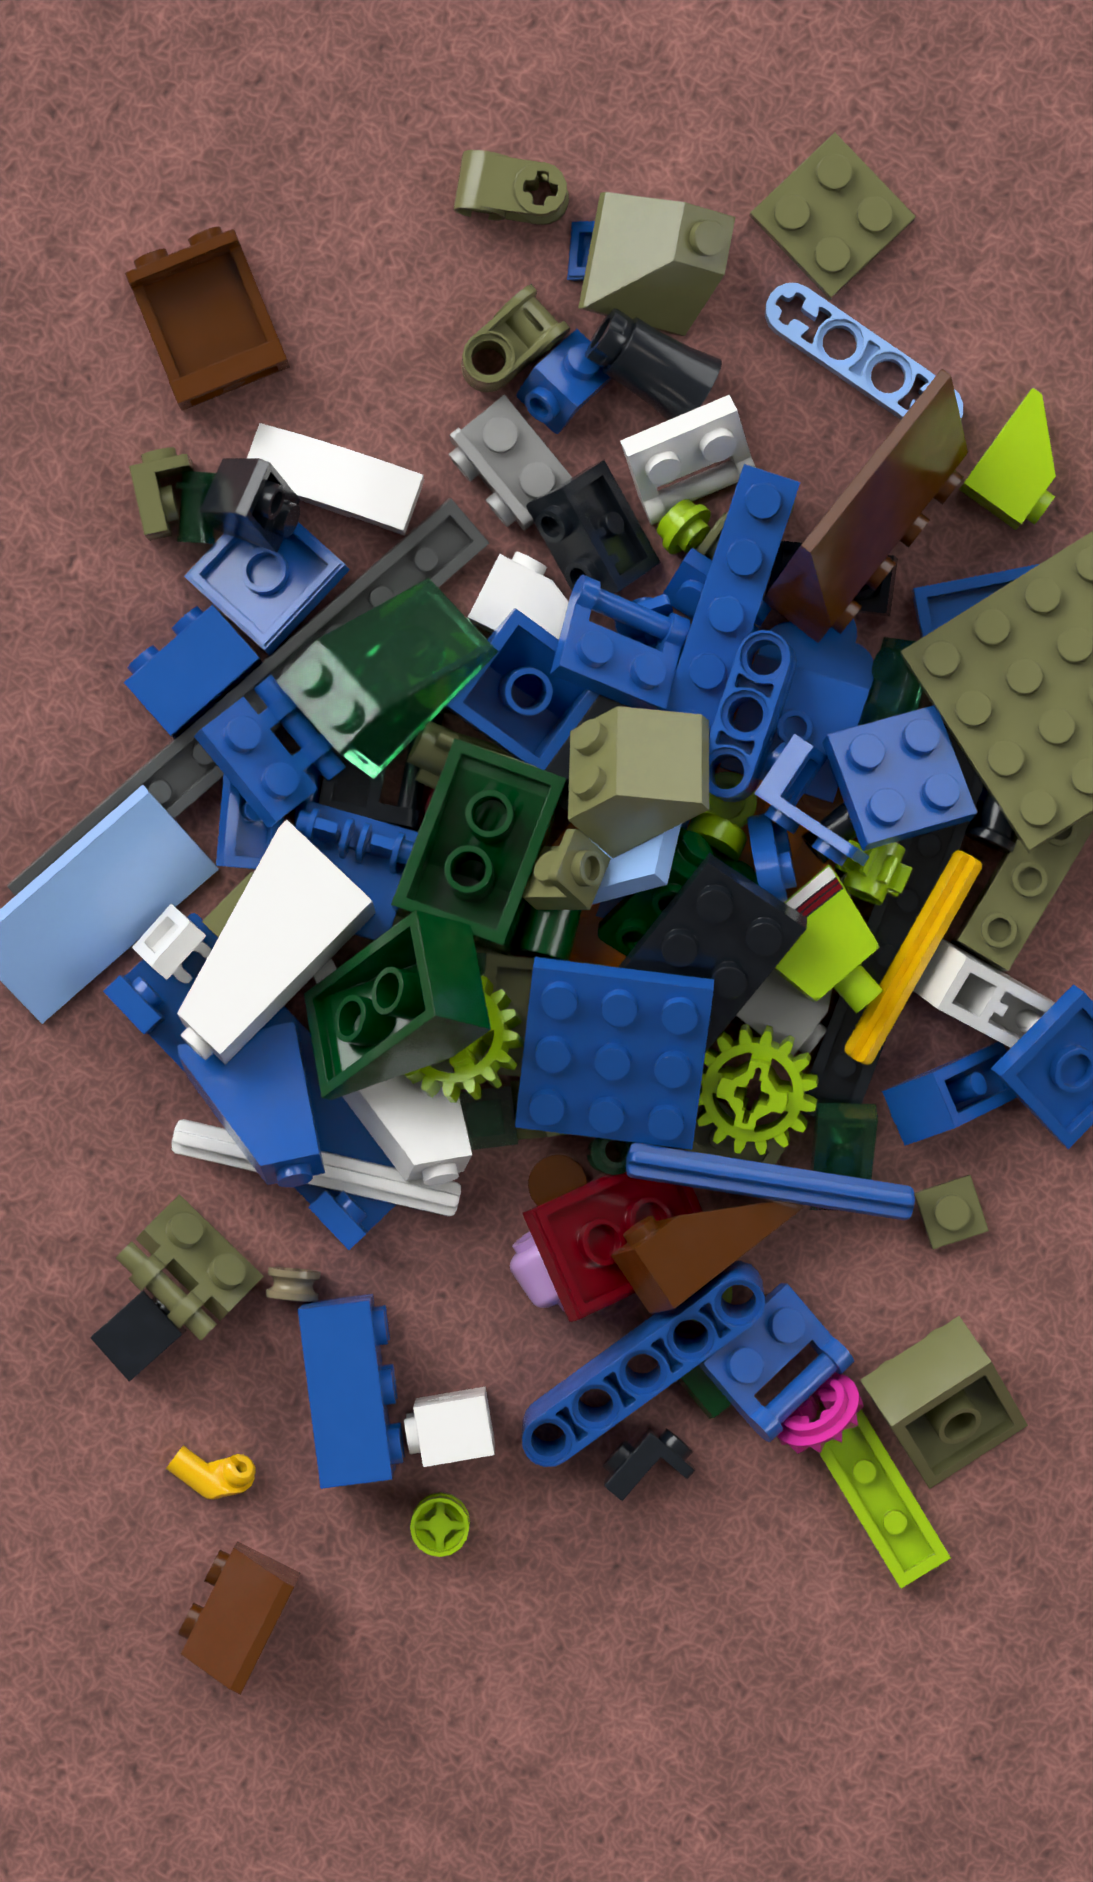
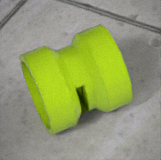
[410,1492,470,1557]

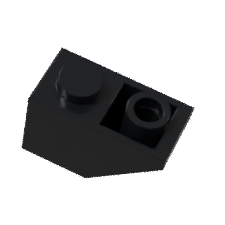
[199,458,300,552]

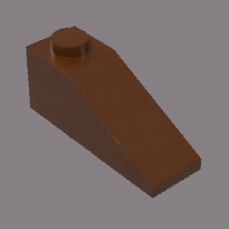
[611,1201,804,1314]

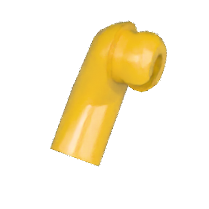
[166,1445,256,1500]

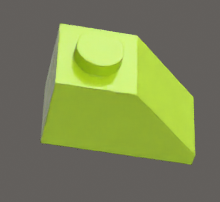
[959,388,1056,530]

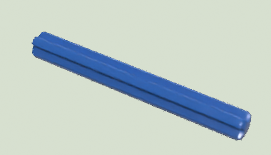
[626,1143,915,1221]

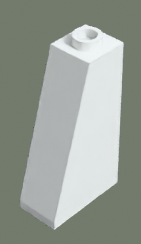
[177,820,376,1065]

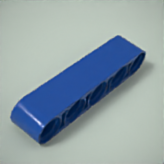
[522,1261,765,1467]

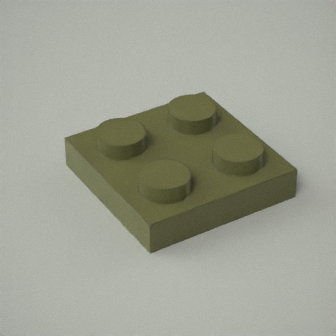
[749,132,916,300]

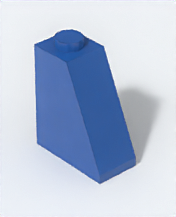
[177,1022,325,1187]

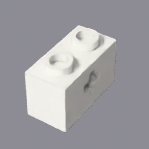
[404,1386,495,1467]

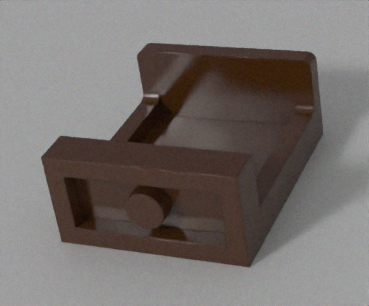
[125,226,290,411]

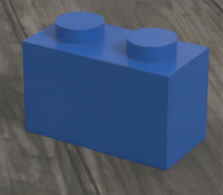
[124,604,262,738]

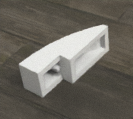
[247,423,424,536]

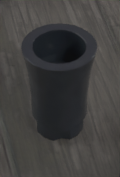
[585,308,722,421]

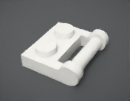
[620,395,756,525]

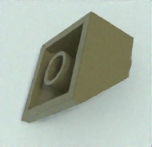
[578,192,735,336]

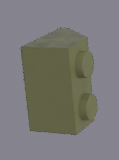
[568,706,709,858]
[860,1316,1028,1489]

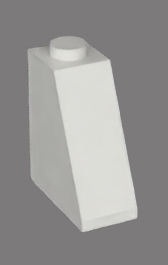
[342,1061,472,1185]

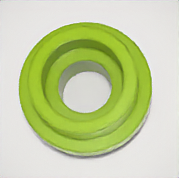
[657,499,711,554]

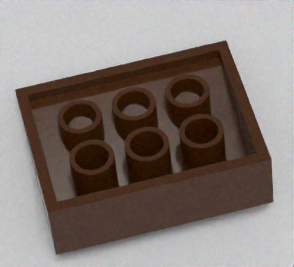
[762,369,968,643]

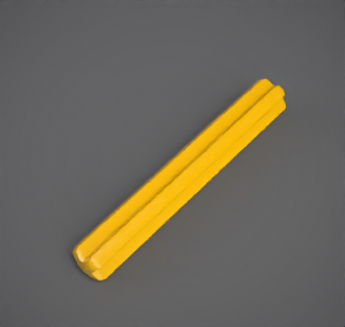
[844,850,982,1065]

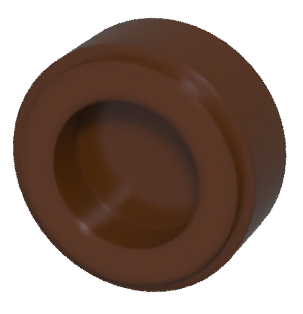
[528,1154,587,1206]

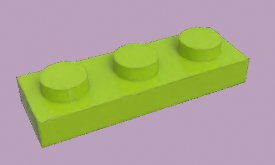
[818,1409,951,1588]

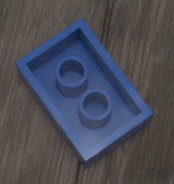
[298,1294,405,1489]

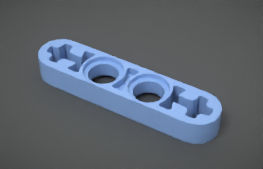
[765,283,963,420]

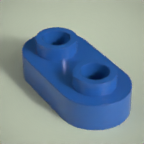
[747,813,797,902]

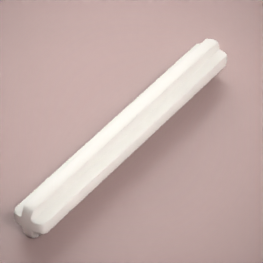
[172,1119,461,1217]

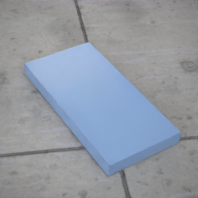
[0,785,219,1024]

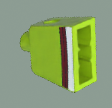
[774,865,883,1014]

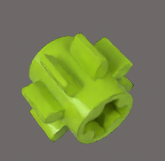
[834,840,913,905]

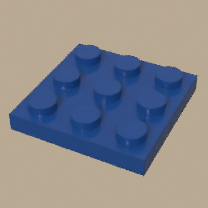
[515,957,715,1150]

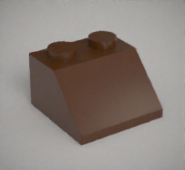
[178,1541,300,1695]

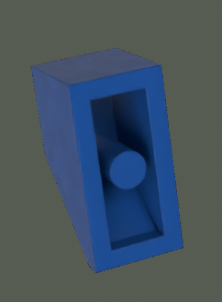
[882,1041,1017,1146]

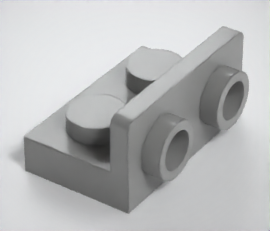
[448,394,572,531]

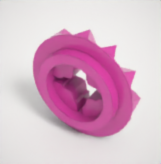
[776,1372,864,1454]

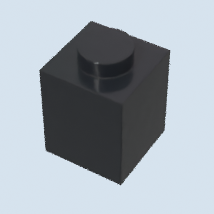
[90,1288,187,1382]

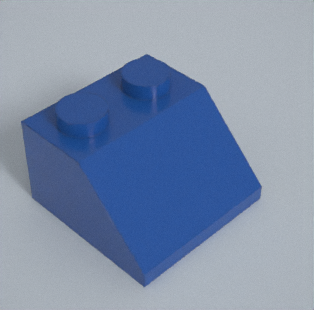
[439,608,599,770]

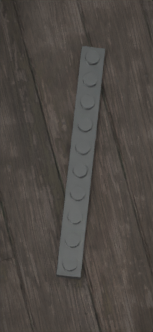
[7,498,489,896]

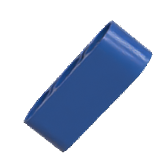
[709,630,797,802]

